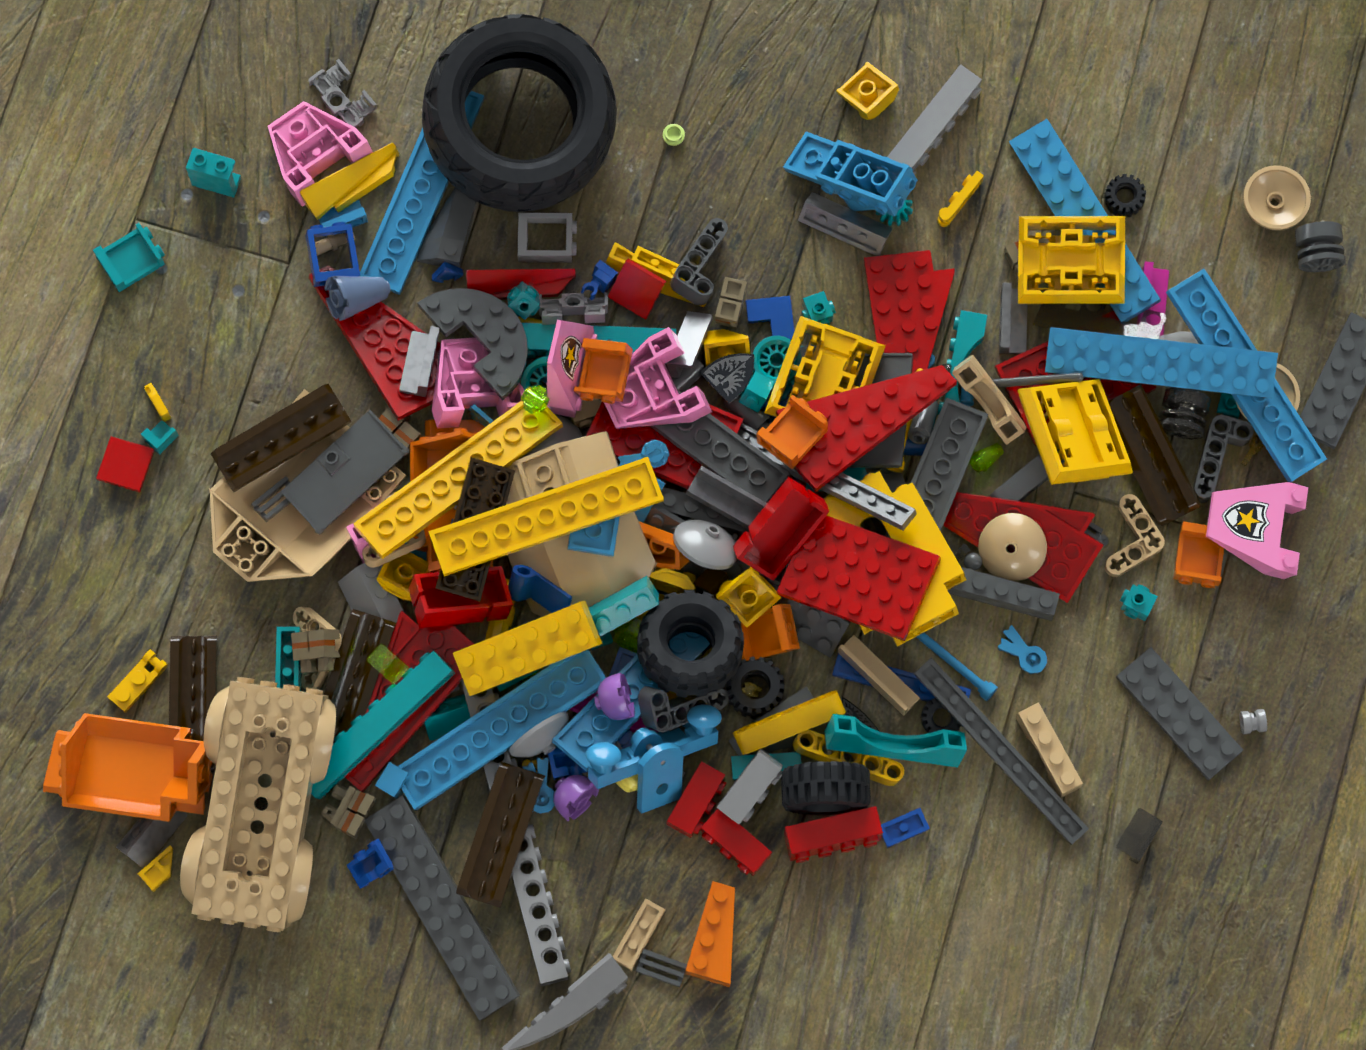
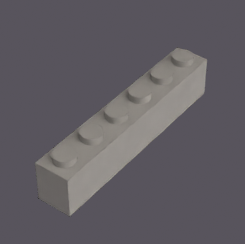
[887,64,982,175]

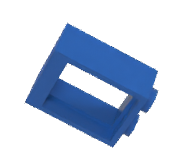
[305,222,360,287]

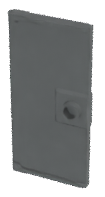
[848,353,914,468]
[281,410,410,535]

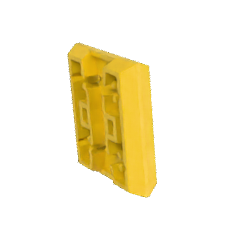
[1018,216,1125,304]
[764,316,886,417]
[1018,379,1133,485]

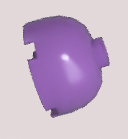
[594,673,635,720]
[553,775,599,821]

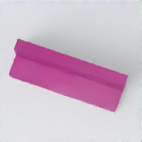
[1136,261,1169,338]

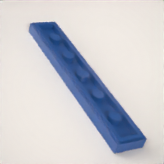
[832,653,971,702]

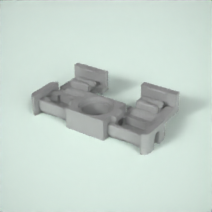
[309,59,377,127]
[539,292,608,325]

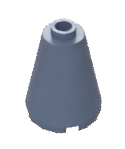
[325,276,390,321]

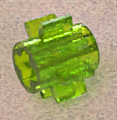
[521,385,549,414]

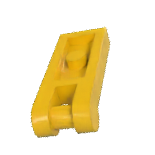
[937,171,984,227]
[107,649,168,713]

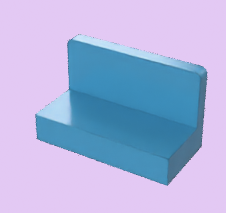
[319,200,368,228]

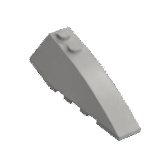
[338,563,403,623]
[502,953,628,1050]

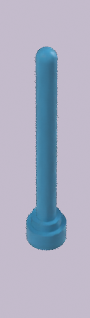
[916,633,998,702]

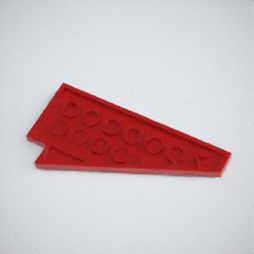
[864,250,955,373]
[309,265,440,421]
[776,365,957,492]
[943,492,1104,603]
[345,611,474,792]

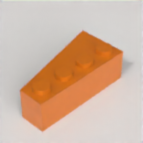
[639,521,689,570]
[685,881,735,987]

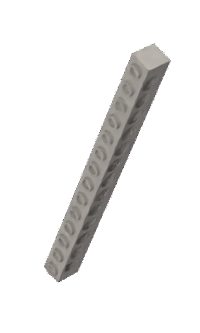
[461,679,571,987]

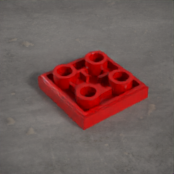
[608,259,666,320]
[96,436,155,492]

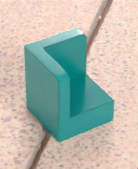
[141,421,179,455]

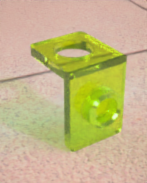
[367,644,409,685]

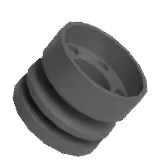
[1295,221,1346,272]

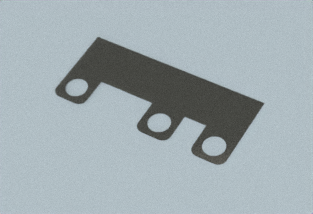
[1033,304,1167,339]

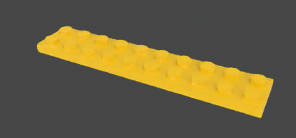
[353,392,563,560]
[428,457,664,576]

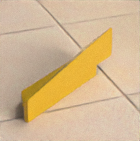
[300,143,399,220]
[606,242,706,307]

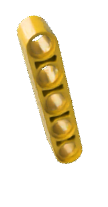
[733,690,846,755]
[793,730,904,786]

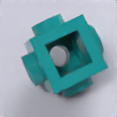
[507,281,540,320]
[801,291,836,325]
[1120,584,1158,621]

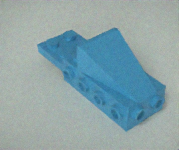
[783,132,918,216]

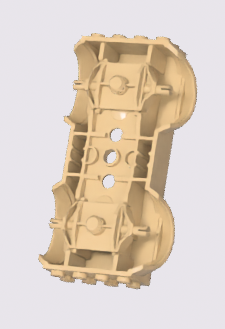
[180,677,336,932]

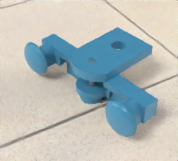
[586,704,722,814]

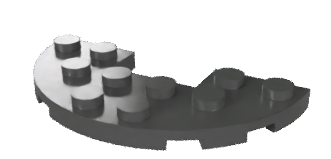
[417,288,528,401]

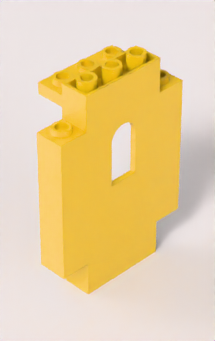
[824,471,966,647]

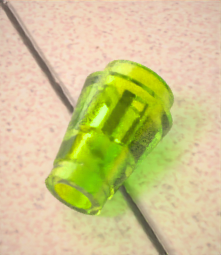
[970,443,1004,473]

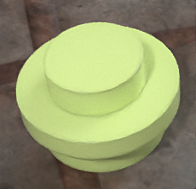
[663,124,685,146]

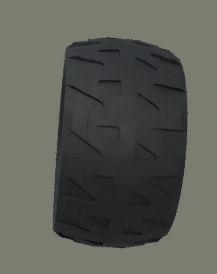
[422,14,617,212]

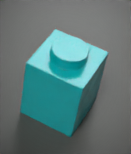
[739,371,775,413]

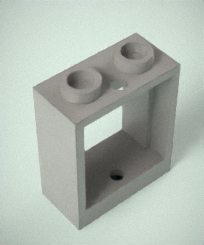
[518,213,577,263]

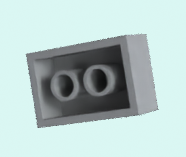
[717,749,783,824]

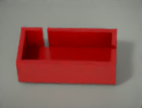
[733,477,830,581]
[408,566,513,628]
[784,806,883,863]

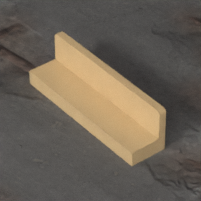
[838,635,920,716]

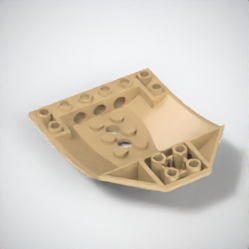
[209,389,406,582]
[506,431,657,624]

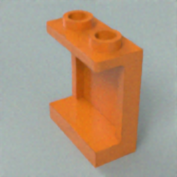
[574,338,633,404]
[756,395,828,469]
[1173,521,1224,588]
[741,604,800,661]

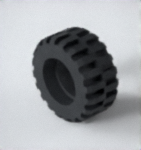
[781,761,871,815]

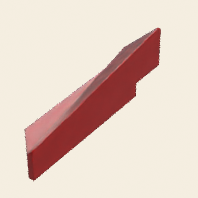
[466,269,576,300]

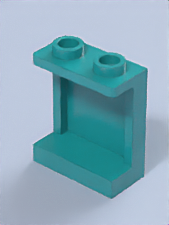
[186,148,241,198]
[93,223,165,292]

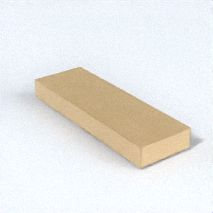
[613,898,666,972]

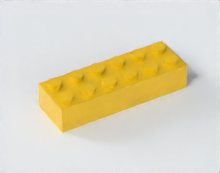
[453,601,602,696]

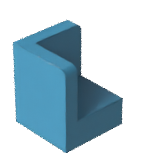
[375,762,409,799]

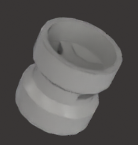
[1239,709,1267,734]

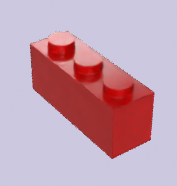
[667,761,727,838]
[701,808,772,876]

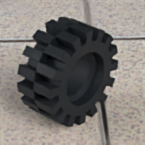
[1104,174,1146,217]
[920,698,961,733]

